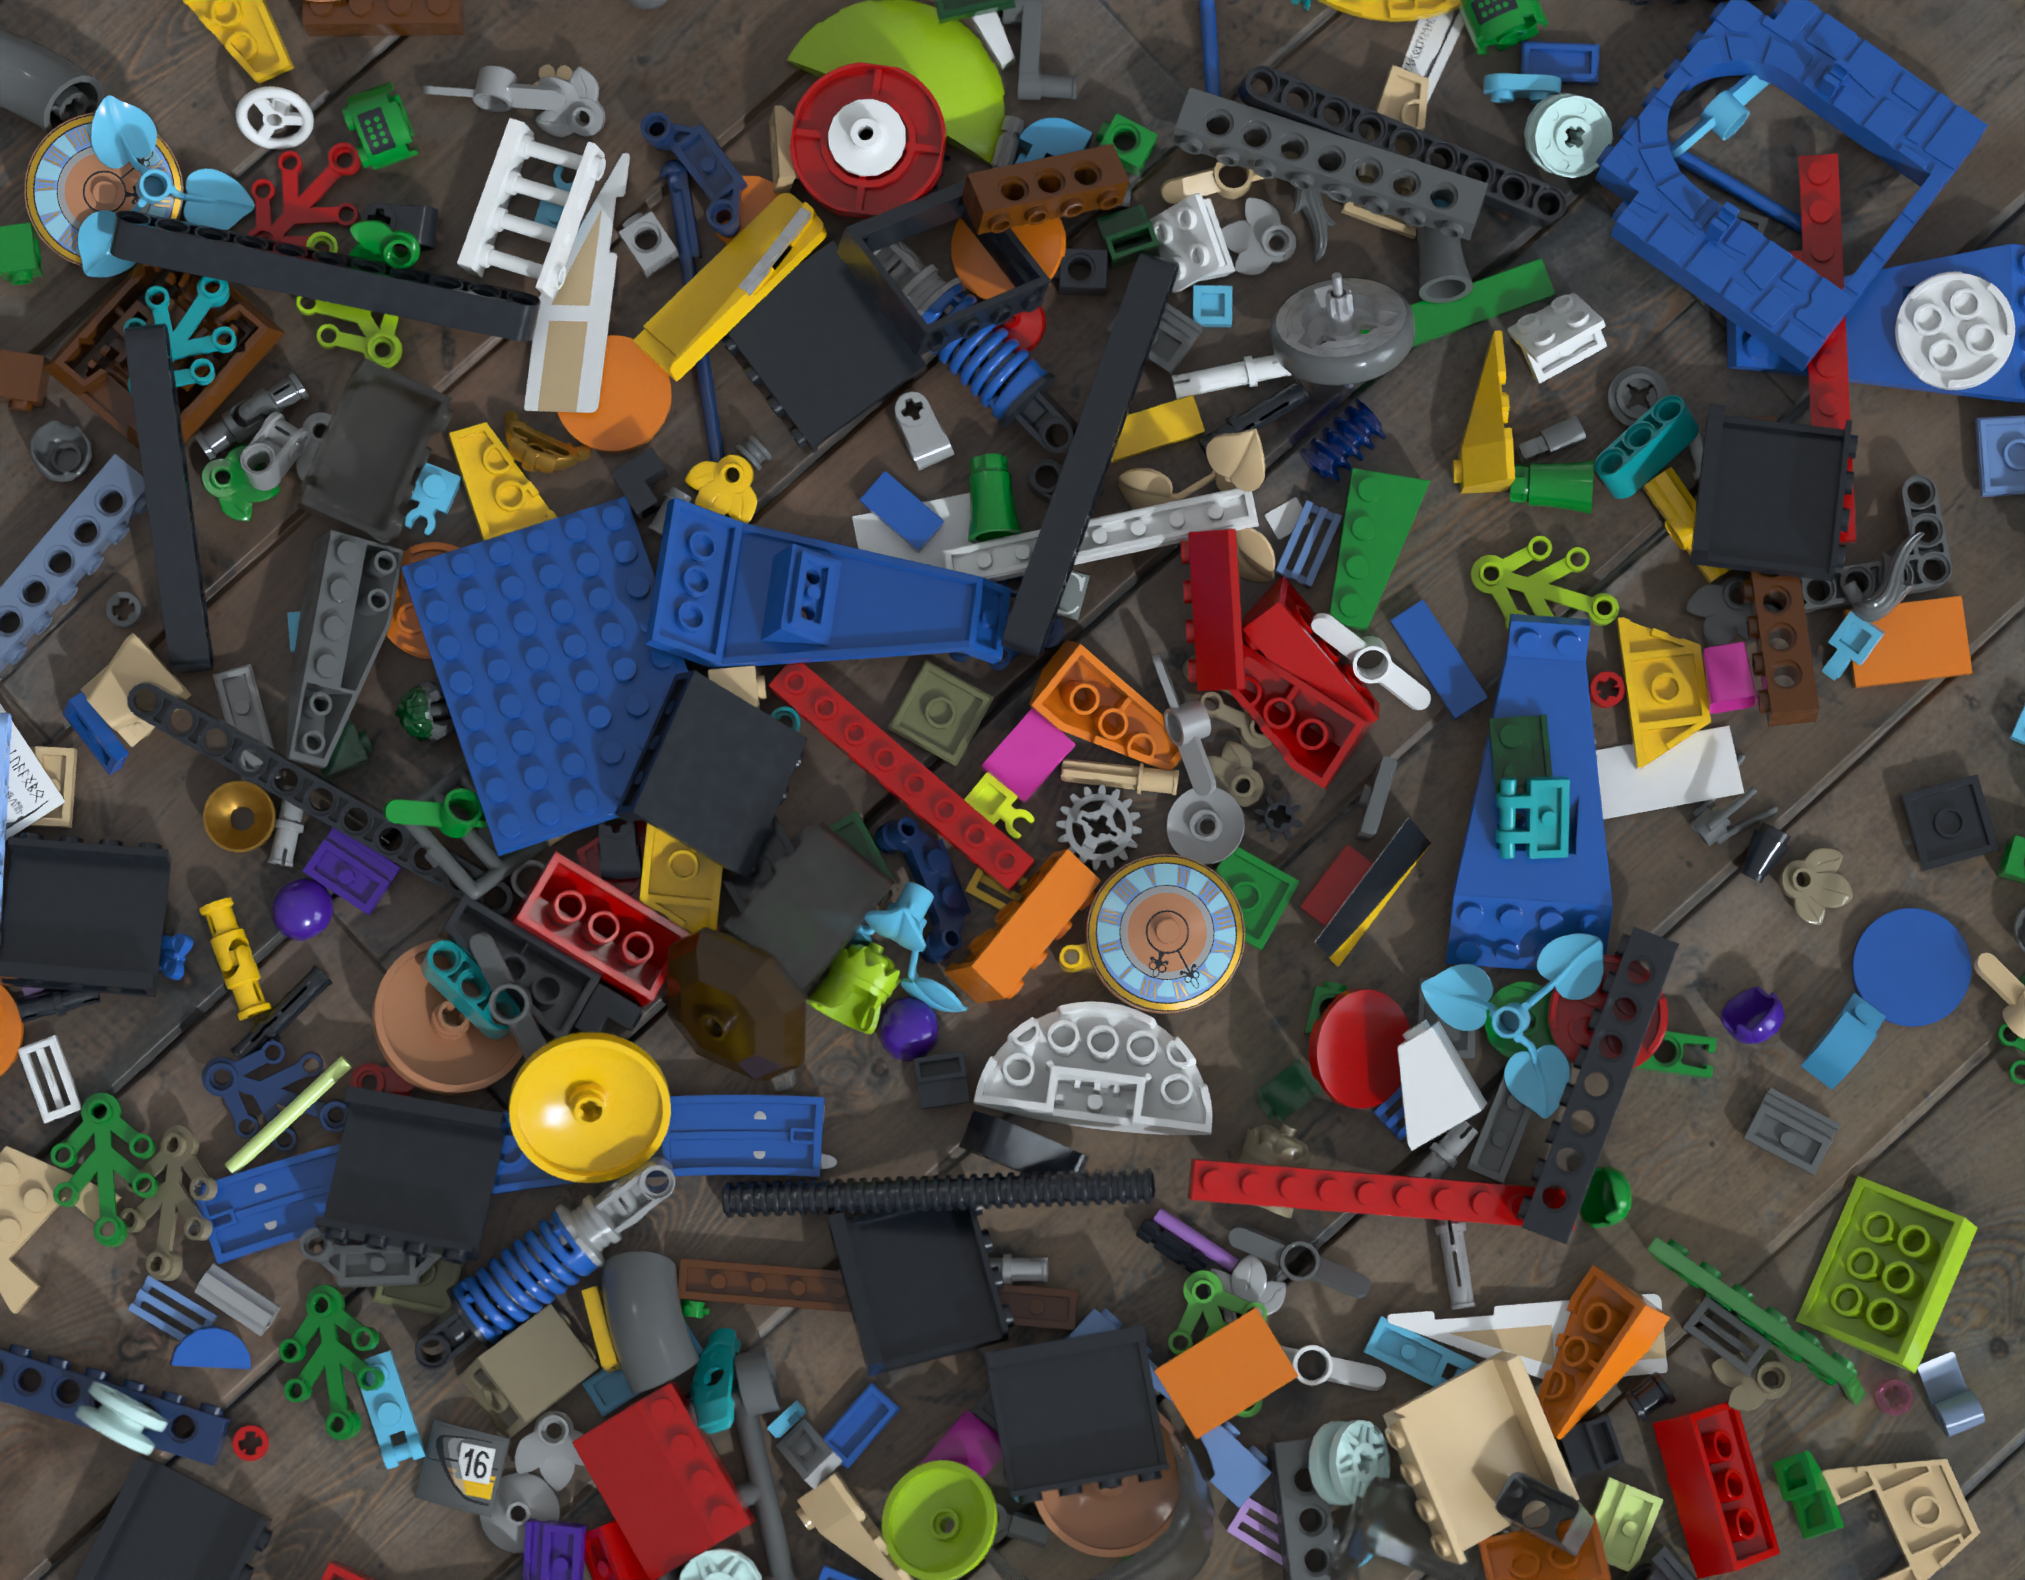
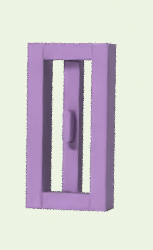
[1226,1497,1307,1565]

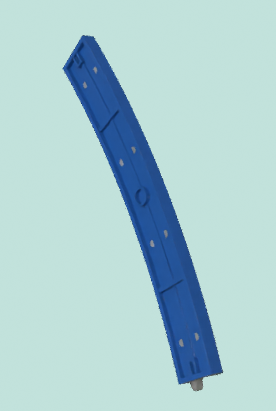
[192,1095,837,1264]

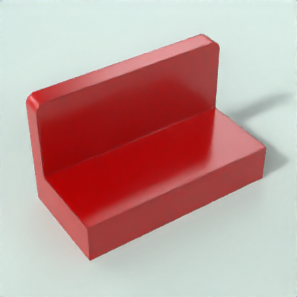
[1299,844,1375,928]
[584,1520,657,1580]

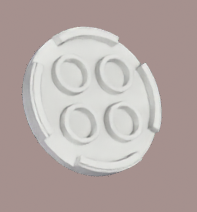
[1895,271,2015,390]

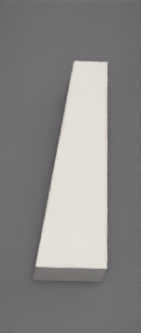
[969,12,1015,71]

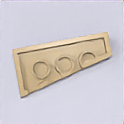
[1341,65,1429,239]

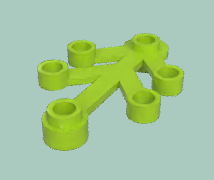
[296,232,402,370]
[1471,536,1619,631]

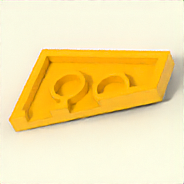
[182,0,294,84]
[448,422,558,541]

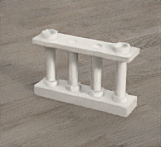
[457,118,606,299]

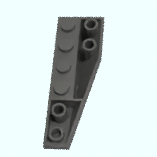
[286,530,404,768]

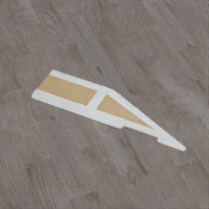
[524,153,630,413]
[1388,1294,1667,1379]

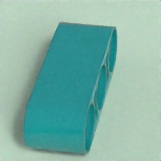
[1594,395,1699,499]
[421,940,521,1040]

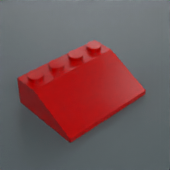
[572,1381,756,1580]

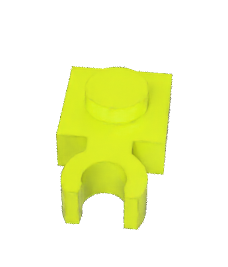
[964,772,1034,840]

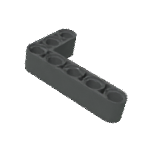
[1764,475,1952,614]

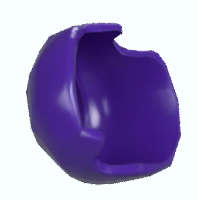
[271,878,334,941]
[1720,987,1785,1044]
[879,996,938,1062]

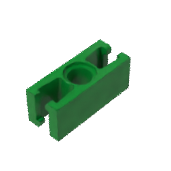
[1634,1031,1717,1079]

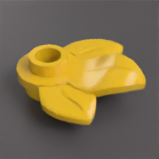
[685,454,757,524]

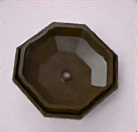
[667,927,806,1081]

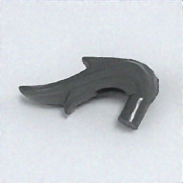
[1293,163,1337,263]
[1842,532,1924,622]

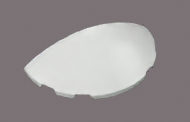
[974,1001,1212,1135]

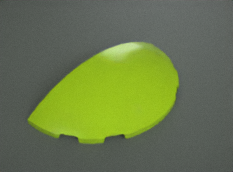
[787,0,1005,166]

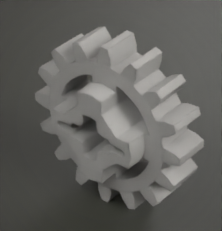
[1056,785,1142,871]

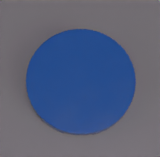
[1852,908,1971,1027]

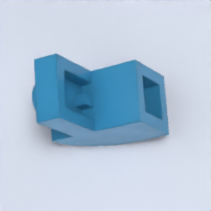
[1015,118,1092,164]
[1800,993,1886,1090]

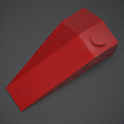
[1242,575,1380,724]
[1229,643,1372,789]

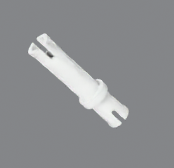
[1172,355,1292,400]

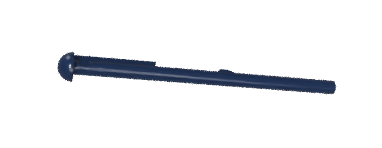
[659,160,725,462]

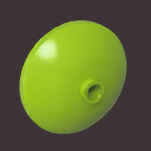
[882,1460,997,1580]

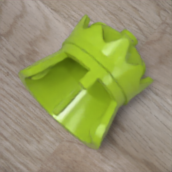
[806,942,902,1034]

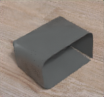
[1495,1472,1595,1556]

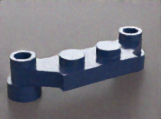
[640,112,748,238]
[875,817,971,964]

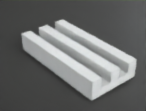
[18,1035,82,1124]

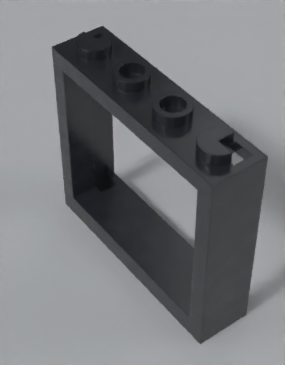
[837,179,1051,357]

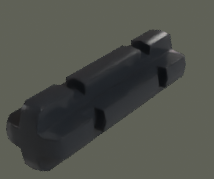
[1136,1219,1209,1273]

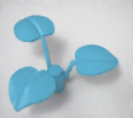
[77,95,255,278]
[811,882,969,1012]
[1421,933,1604,1119]

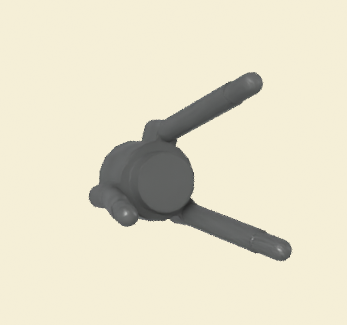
[1689,753,1778,847]

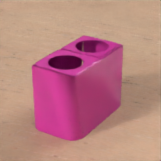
[1703,642,1757,714]
[981,708,1075,804]

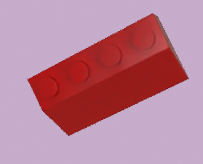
[1181,529,1245,691]
[510,852,691,1007]
[1652,1401,1781,1579]

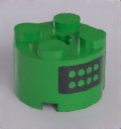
[1459,0,1548,55]
[342,81,420,170]

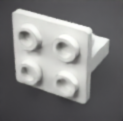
[1149,193,1235,292]
[1507,293,1607,384]

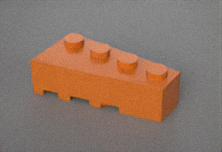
[944,849,1101,1004]

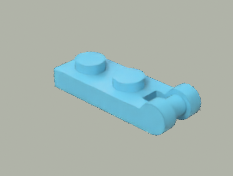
[1363,1316,1477,1387]
[356,1350,426,1470]

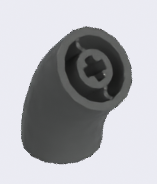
[0,28,104,134]
[601,1251,700,1394]

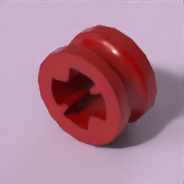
[1589,671,1625,709]
[232,1425,269,1461]

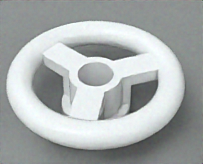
[236,86,314,150]

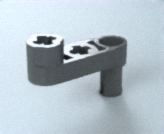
[1003,0,1077,101]

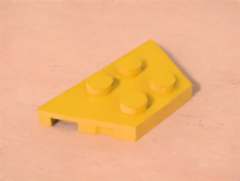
[1616,617,1711,769]
[639,823,723,933]

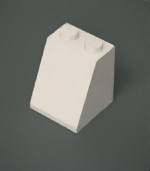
[1398,1019,1487,1150]

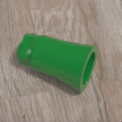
[968,453,1022,543]
[1510,460,1594,515]

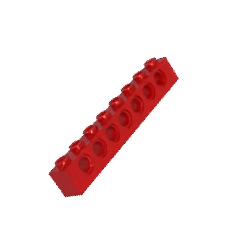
[768,663,1035,895]

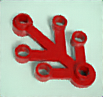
[248,142,361,251]

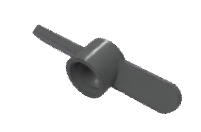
[470,932,546,1060]
[1228,1224,1371,1298]

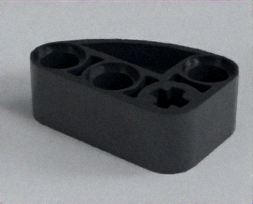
[959,1110,1089,1176]

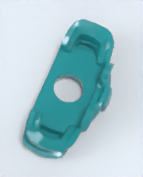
[690,1328,741,1434]

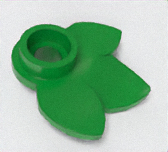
[348,220,420,269]
[201,444,280,522]

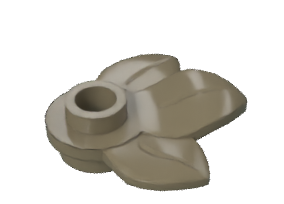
[1207,741,1265,807]
[1779,848,1853,925]
[1711,1332,1791,1412]

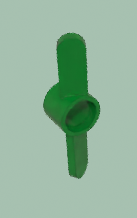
[383,788,488,838]

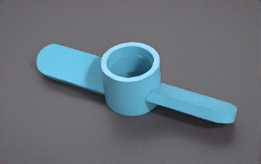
[1670,75,1770,158]

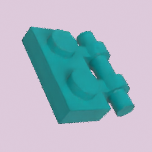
[1495,776,1570,859]

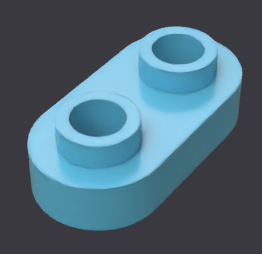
[1483,73,1561,104]

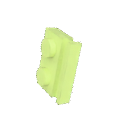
[1593,1477,1664,1572]

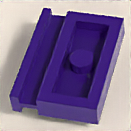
[302,827,402,916]
[522,1518,586,1580]

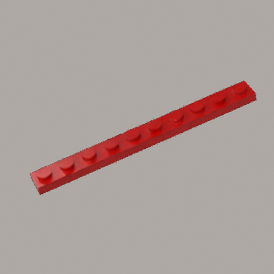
[1798,154,1856,543]
[1187,1158,1576,1230]

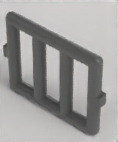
[402,761,548,900]

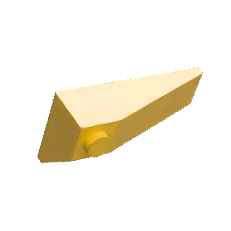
[1452,330,1515,494]

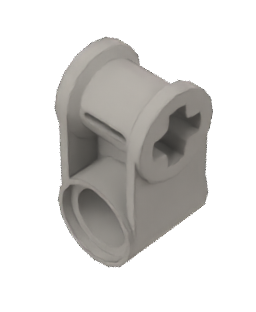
[895,392,954,471]
[240,411,311,491]

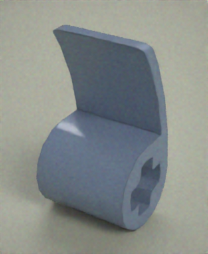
[1917,1352,1985,1438]

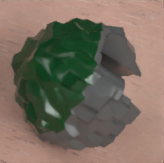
[395,680,455,742]

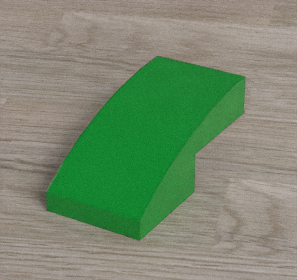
[1772,1451,1844,1539]

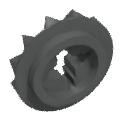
[1608,366,1670,428]

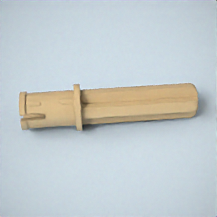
[1061,758,1179,795]

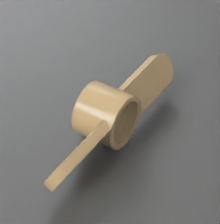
[1161,151,1300,204]
[1974,953,2025,1039]

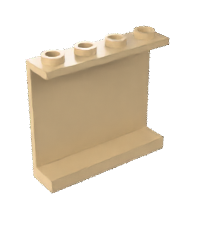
[1383,1351,1579,1565]

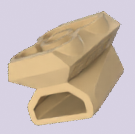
[80,633,191,747]

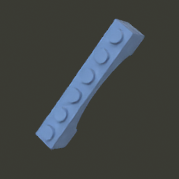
[1066,1308,1272,1508]

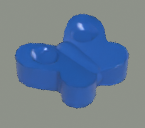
[159,933,194,980]

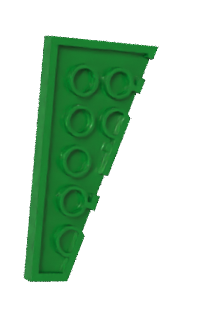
[1647,1237,1866,1407]

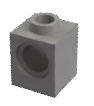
[619,211,679,278]

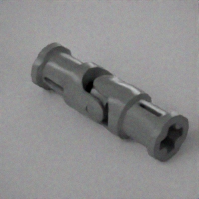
[194,369,311,461]

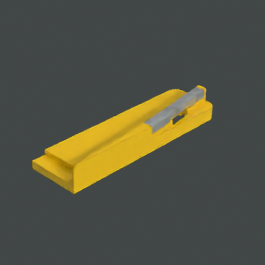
[633,193,827,382]

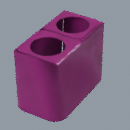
[918,1409,1002,1478]

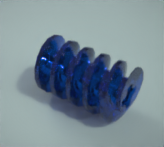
[1299,398,1387,482]

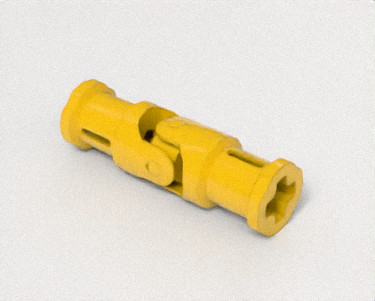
[199,897,272,1021]

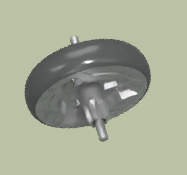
[1270,272,1416,389]

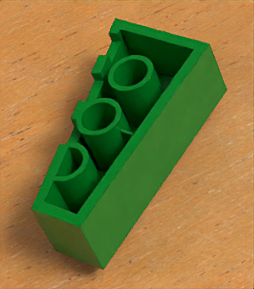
[1328,468,1430,635]

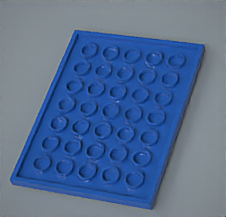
[401,497,688,856]

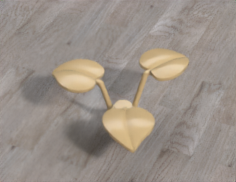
[1117,428,1275,582]

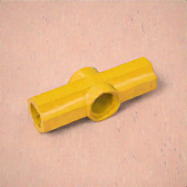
[1643,467,1730,584]

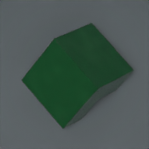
[1096,204,1159,269]

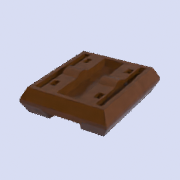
[43,263,285,450]

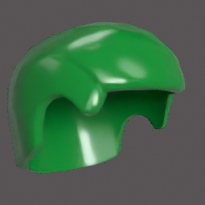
[1579,1166,1632,1228]

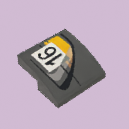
[415,1419,511,1517]

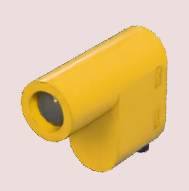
[1059,943,1093,972]

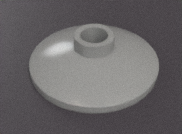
[1166,787,1245,865]
[480,1473,560,1553]

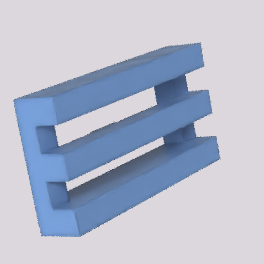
[1275,500,1342,589]
[128,1275,218,1341]

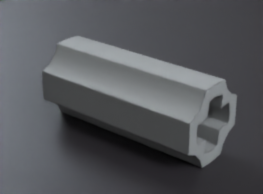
[194,1263,281,1336]

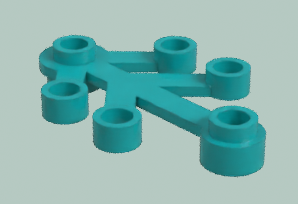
[123,276,237,396]

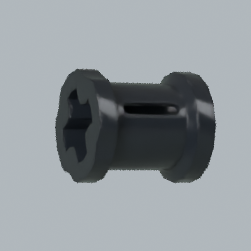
[1623,1371,1676,1423]

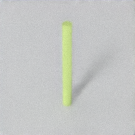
[225,1056,353,1174]

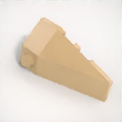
[796,1472,914,1580]

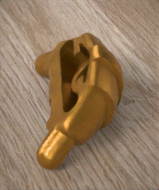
[503,410,592,474]

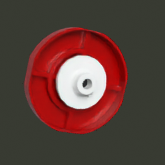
[789,62,947,219]

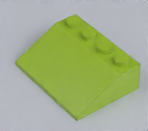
[1796,1176,1977,1374]

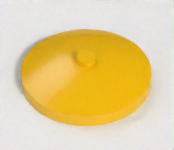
[509,1032,671,1183]

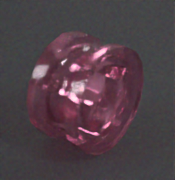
[1874,1379,1914,1416]

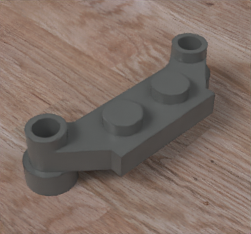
[299,1228,442,1288]

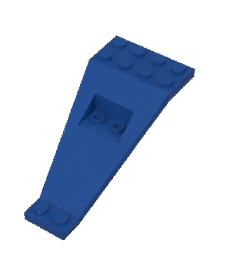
[1727,244,2025,403]
[645,497,1011,669]
[1445,614,1613,970]

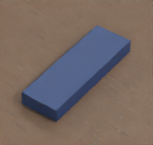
[1389,600,1488,720]

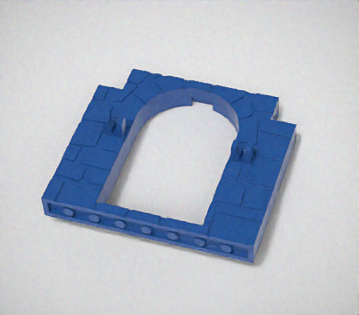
[1595,0,1988,372]

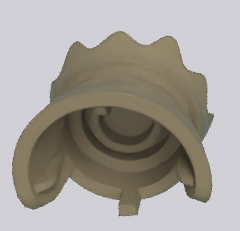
[1236,1123,1317,1218]

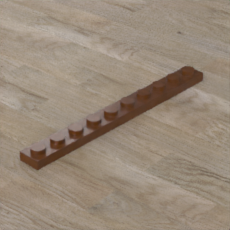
[678,1258,1078,1330]

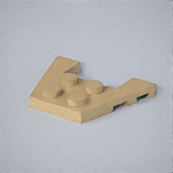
[0,1146,122,1314]
[1822,1458,1980,1580]

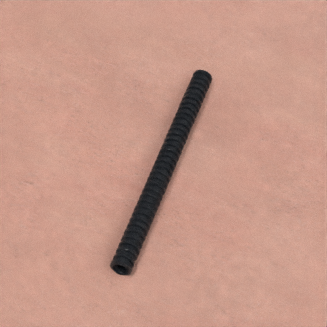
[722,1167,1155,1218]

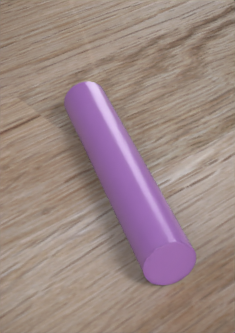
[1152,1208,1239,1272]

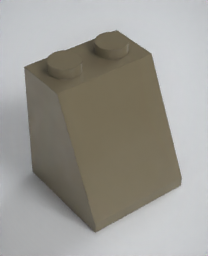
[458,1304,599,1438]

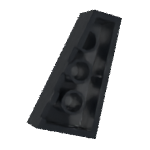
[438,894,602,1043]

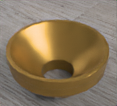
[203,781,276,853]

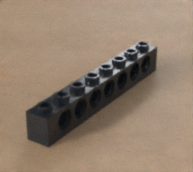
[1517,927,1679,1245]

